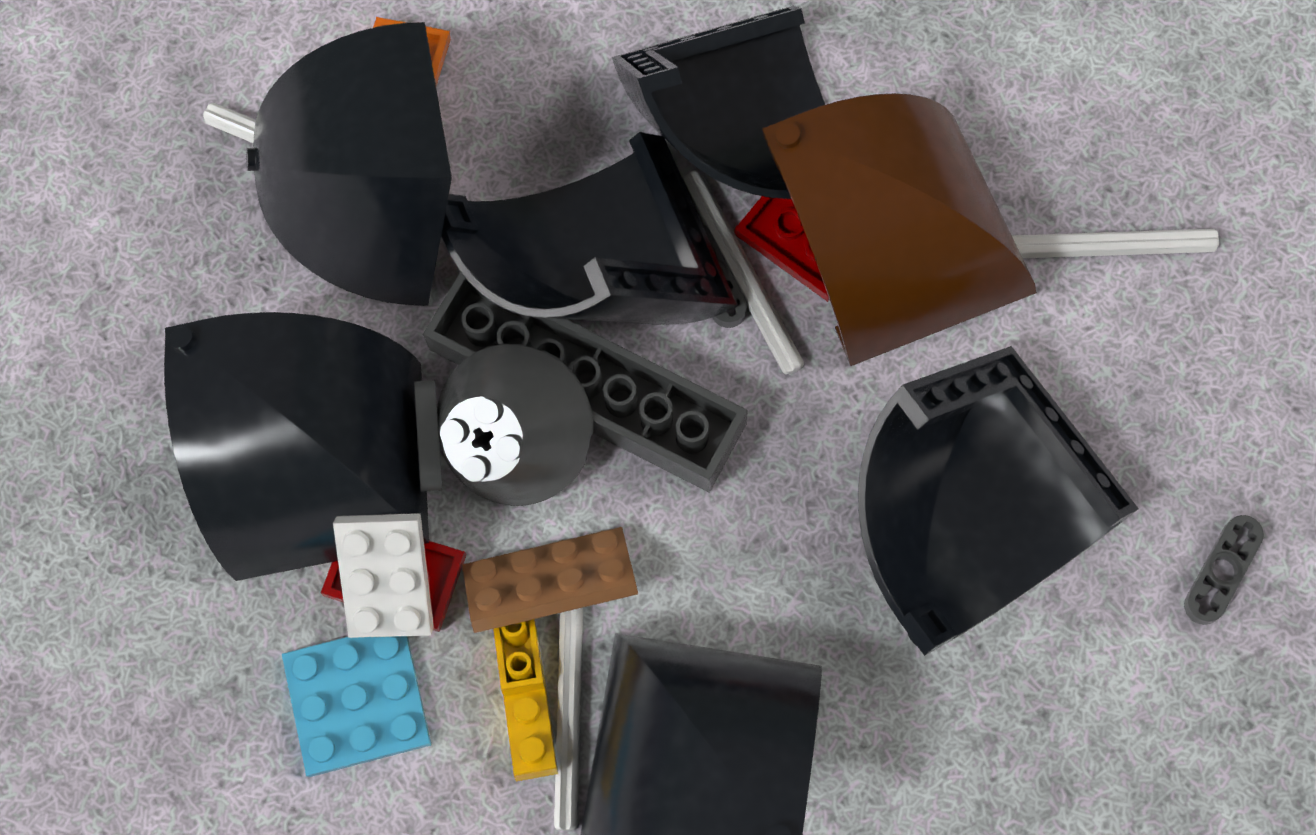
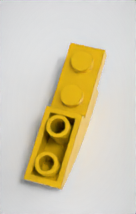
[493,619,558,782]

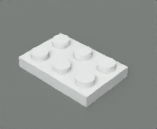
[333,513,434,638]

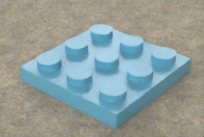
[282,636,432,777]

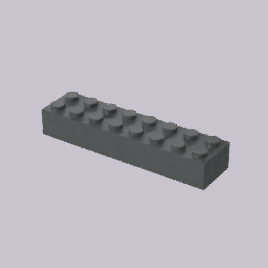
[423,271,748,493]

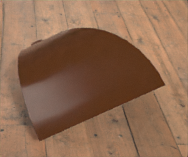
[762,93,1037,366]

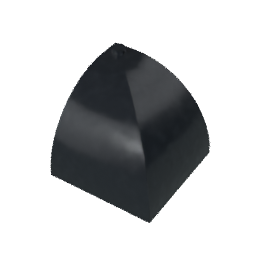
[612,5,825,199]
[246,22,452,306]
[441,132,737,325]
[164,312,429,581]
[858,346,1139,656]
[580,633,822,835]

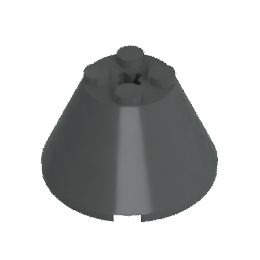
[437,343,593,506]

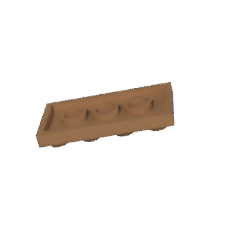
[462,527,638,633]

